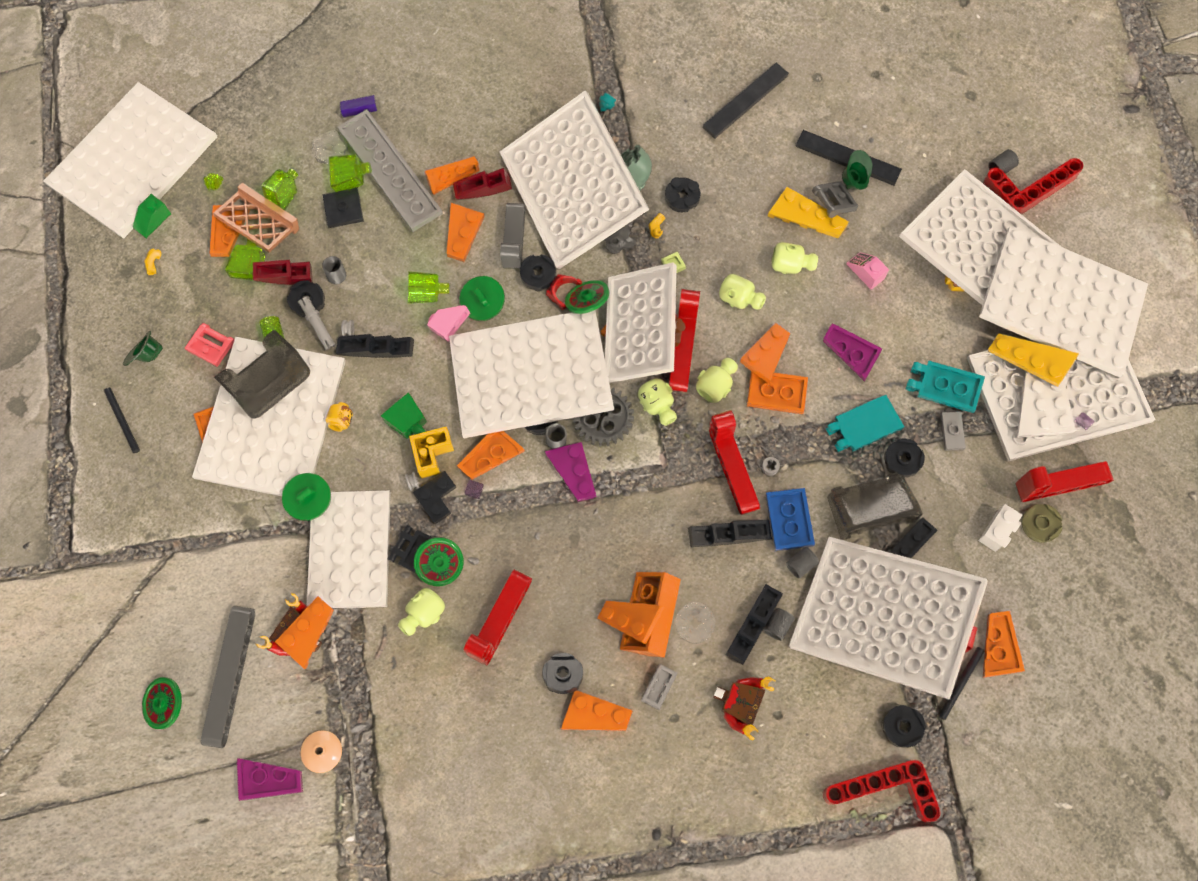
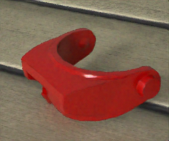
[546,274,582,310]

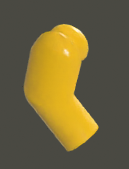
[649,213,665,239]
[144,248,161,275]

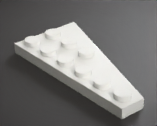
[1016,339,1076,438]

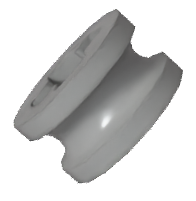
[341,320,355,336]
[762,457,780,476]
[405,472,420,491]

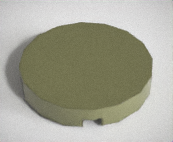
[1021,504,1063,543]

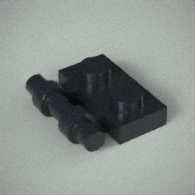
[387,525,433,574]

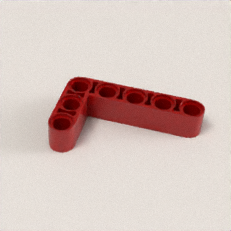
[983,158,1084,215]
[669,289,701,392]
[709,410,760,515]
[1015,461,1114,502]
[464,569,532,666]
[823,760,940,822]

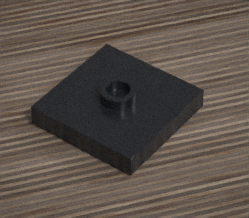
[322,188,364,228]

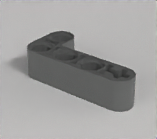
[500,203,525,268]

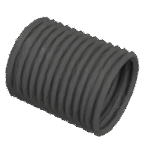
[988,149,1019,174]
[322,256,347,284]
[546,423,567,449]
[786,547,819,579]
[764,608,795,641]

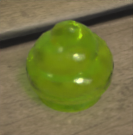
[204,172,224,191]

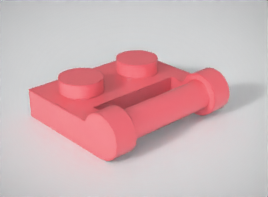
[185,323,235,367]

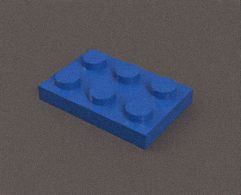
[765,488,815,551]

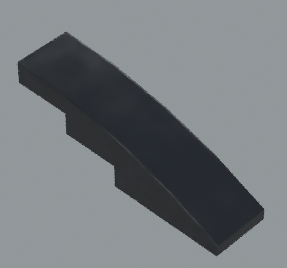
[336,334,414,358]
[688,520,772,547]
[725,584,783,665]

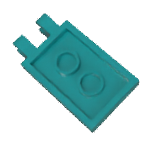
[905,360,985,413]
[825,395,905,452]

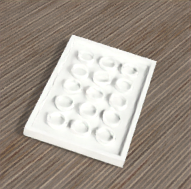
[605,262,677,383]
[307,490,391,608]

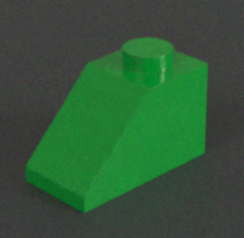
[133,194,171,239]

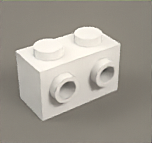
[978,504,1022,552]

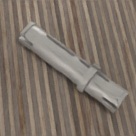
[298,296,336,350]

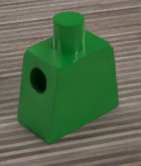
[381,392,427,439]

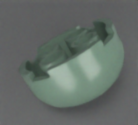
[621,145,652,191]

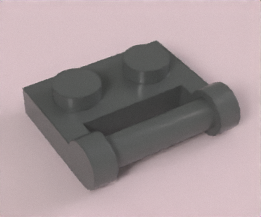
[812,181,858,218]

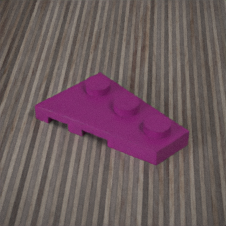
[823,323,882,382]
[544,442,596,502]
[237,758,303,801]

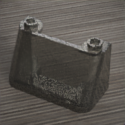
[214,330,310,419]
[827,472,923,540]

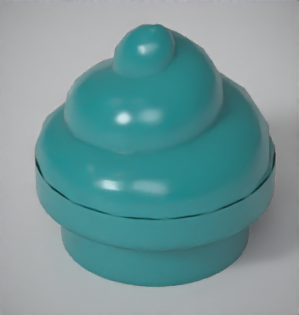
[599,93,616,112]

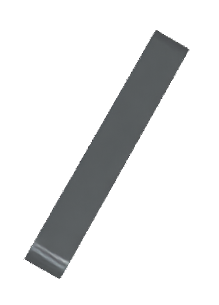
[201,606,255,748]

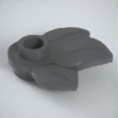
[604,225,637,254]

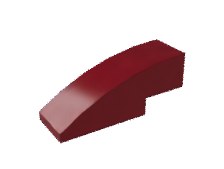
[453,168,512,199]
[253,260,313,285]

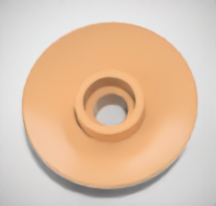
[301,730,342,773]

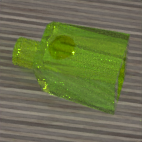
[329,155,372,192]
[261,169,298,210]
[225,239,265,281]
[408,272,449,304]

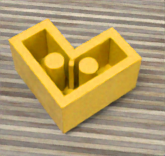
[409,426,454,478]

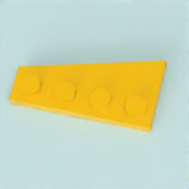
[767,187,849,239]
[988,334,1079,387]

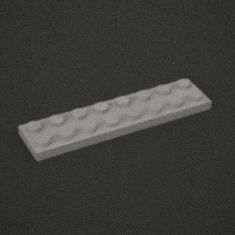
[337,110,443,232]

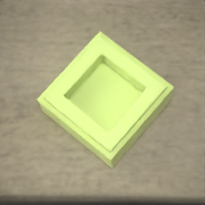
[661,252,686,273]

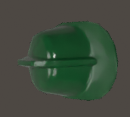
[842,150,872,190]
[123,331,163,366]

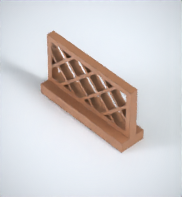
[213,183,299,253]

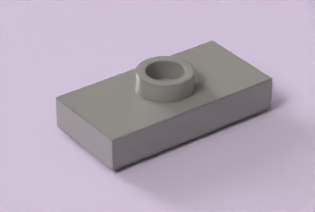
[940,412,966,451]
[641,664,678,710]

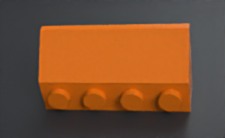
[620,572,681,658]

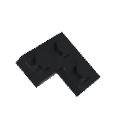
[413,471,457,524]

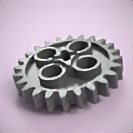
[573,387,634,447]

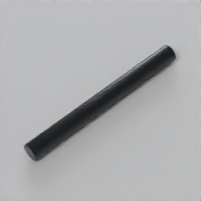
[104,387,140,453]
[938,647,985,720]

